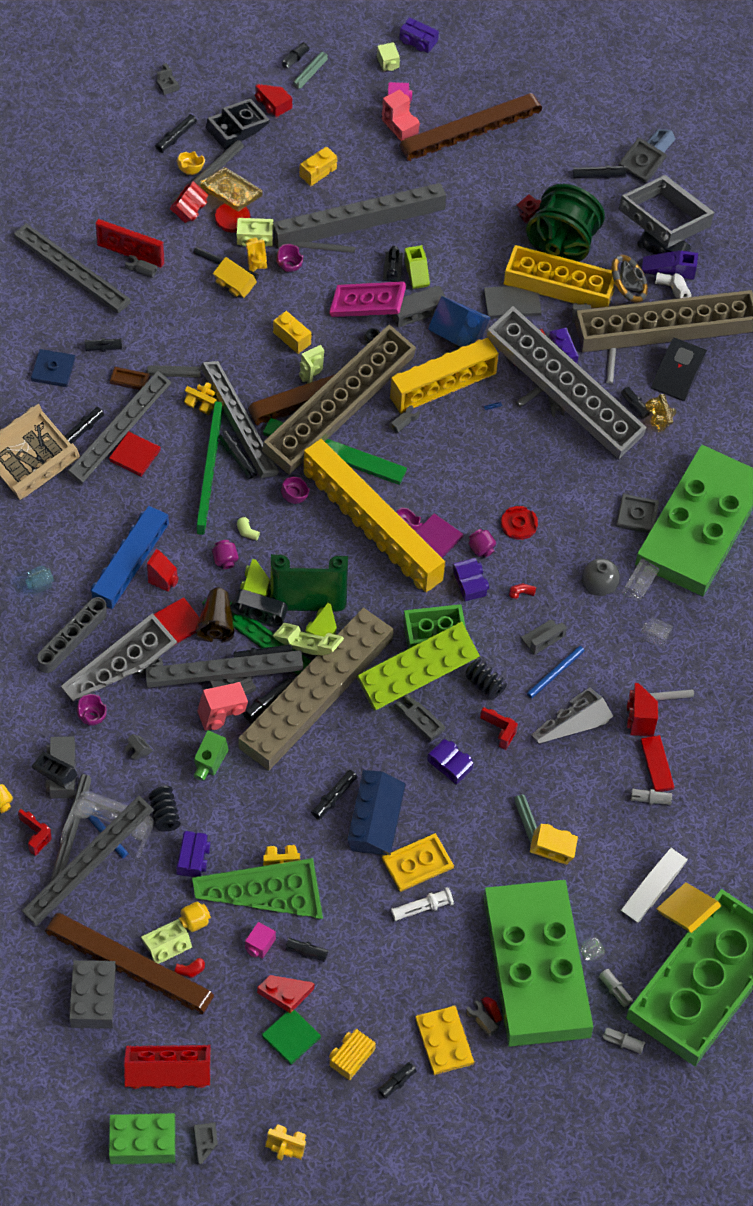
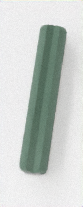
[293,52,328,89]
[515,794,537,843]

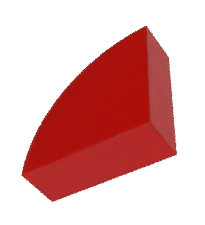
[481,997,502,1022]

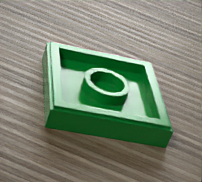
[262,1010,321,1065]

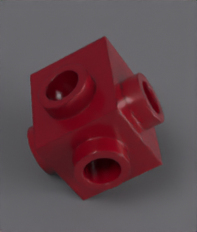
[516,194,541,223]

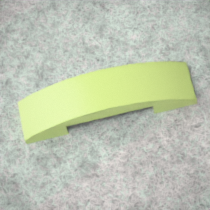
[273,623,344,655]

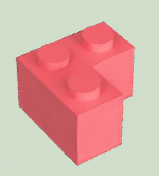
[382,89,420,142]
[197,682,248,730]

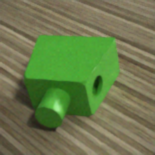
[194,730,229,781]

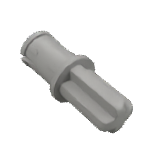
[599,969,633,1007]
[603,1028,645,1054]

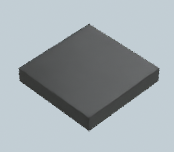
[618,137,667,183]
[616,494,659,533]

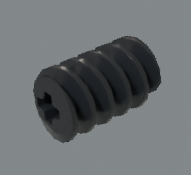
[466,657,507,700]
[149,786,181,832]

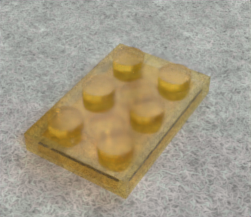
[200,167,263,211]

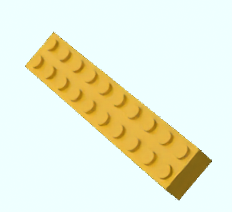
[303,439,445,593]

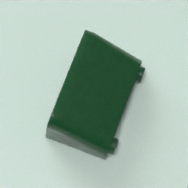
[270,554,348,612]

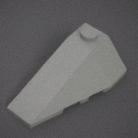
[531,687,613,743]

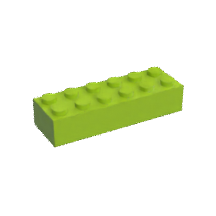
[356,622,480,711]

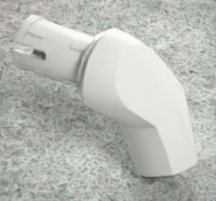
[655,272,691,299]

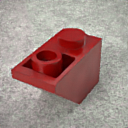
[255,84,292,117]

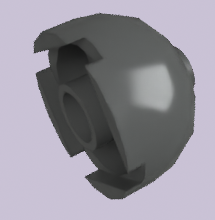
[582,558,620,596]

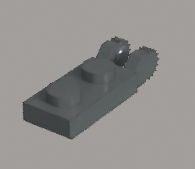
[394,694,445,742]

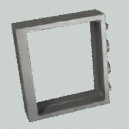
[618,175,715,248]

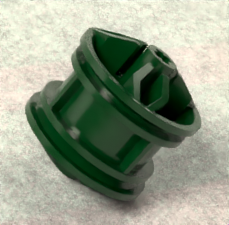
[526,184,605,262]

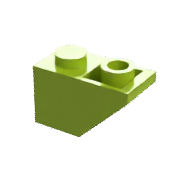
[404,245,430,289]
[240,559,270,597]
[305,603,337,637]

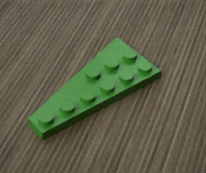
[192,858,323,919]

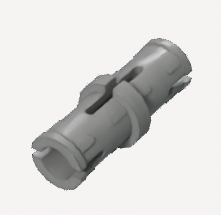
[631,788,672,806]

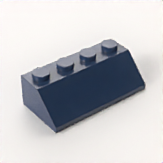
[347,770,406,855]

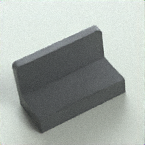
[522,620,567,655]

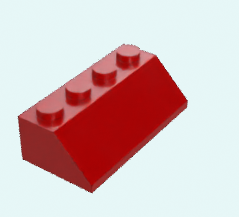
[124,1045,210,1089]

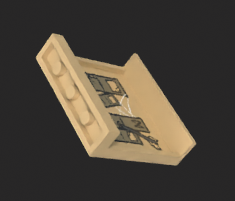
[0,404,80,500]

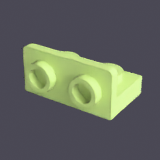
[237,218,273,247]
[299,345,324,383]
[141,919,192,964]

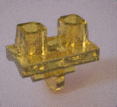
[645,394,677,432]

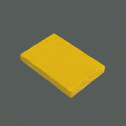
[382,833,454,892]
[657,882,721,933]

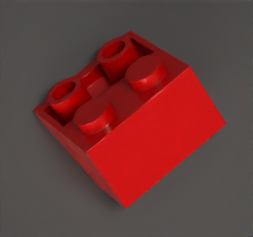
[627,683,658,737]

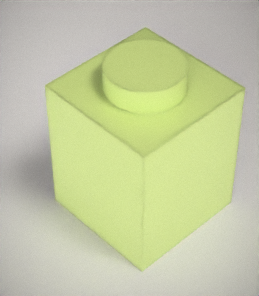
[377,42,400,71]

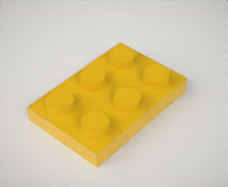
[415,1006,474,1075]

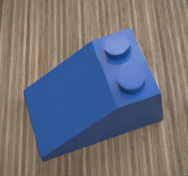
[428,296,490,347]

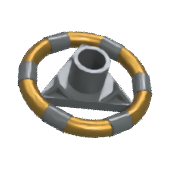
[611,255,648,303]

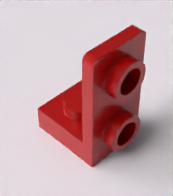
[480,707,518,750]
[18,809,52,856]

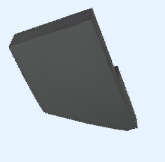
[157,63,180,95]
[194,1122,218,1165]

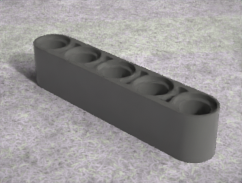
[37,597,107,673]

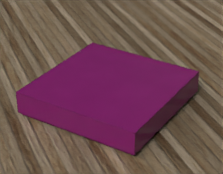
[416,514,463,558]

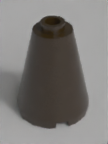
[196,587,234,643]

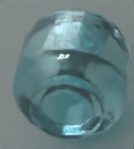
[25,565,54,593]

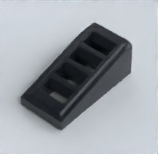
[31,751,77,789]

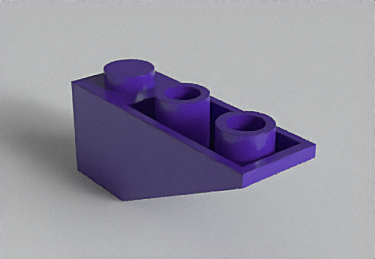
[642,251,698,280]

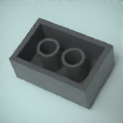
[70,960,116,1029]

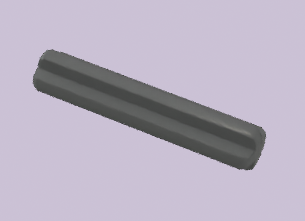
[147,365,201,378]

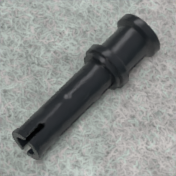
[242,677,293,723]

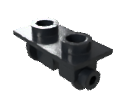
[383,246,403,282]

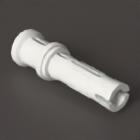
[391,887,454,921]

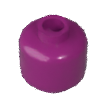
[468,529,496,558]
[212,540,239,569]

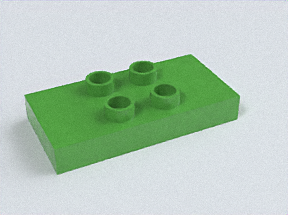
[635,445,753,596]
[484,880,593,1047]
[626,889,753,1067]

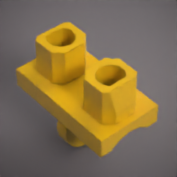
[246,238,267,272]
[184,382,217,415]
[263,845,300,866]
[265,1125,306,1161]

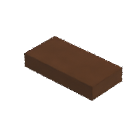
[110,366,150,390]

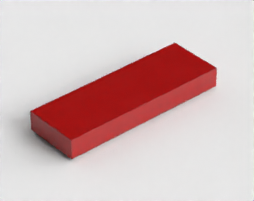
[640,735,674,792]

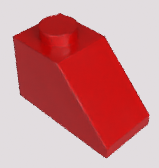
[147,549,179,592]

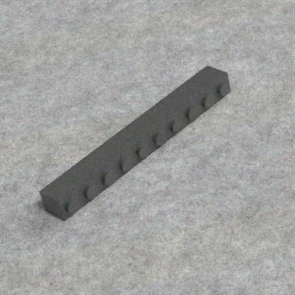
[273,183,446,249]

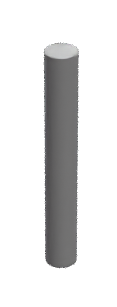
[606,348,616,384]
[650,689,694,701]

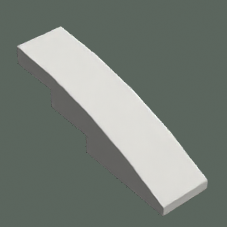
[621,848,688,923]

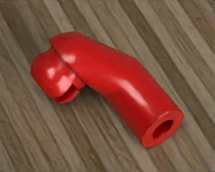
[509,583,537,599]
[174,958,205,978]

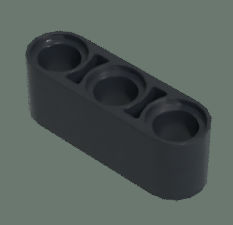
[637,230,691,255]
[230,589,288,626]

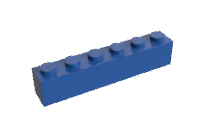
[91,506,169,609]

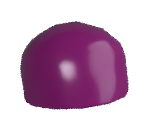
[276,244,303,272]
[281,476,310,504]
[396,508,422,532]
[77,694,107,726]

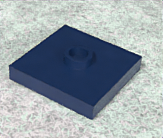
[31,349,76,387]

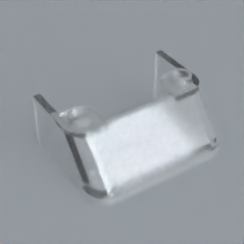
[60,791,155,870]

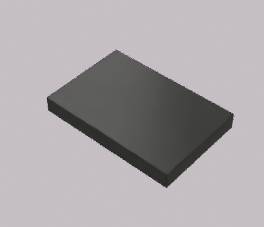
[484,286,542,319]

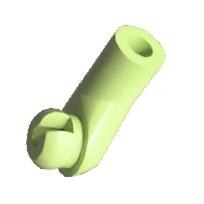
[237,517,260,541]

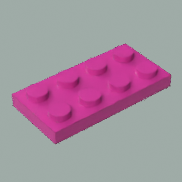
[330,282,406,317]

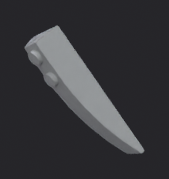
[61,613,177,702]

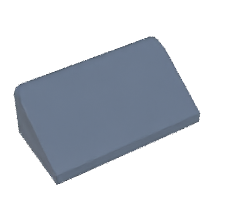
[647,129,675,152]

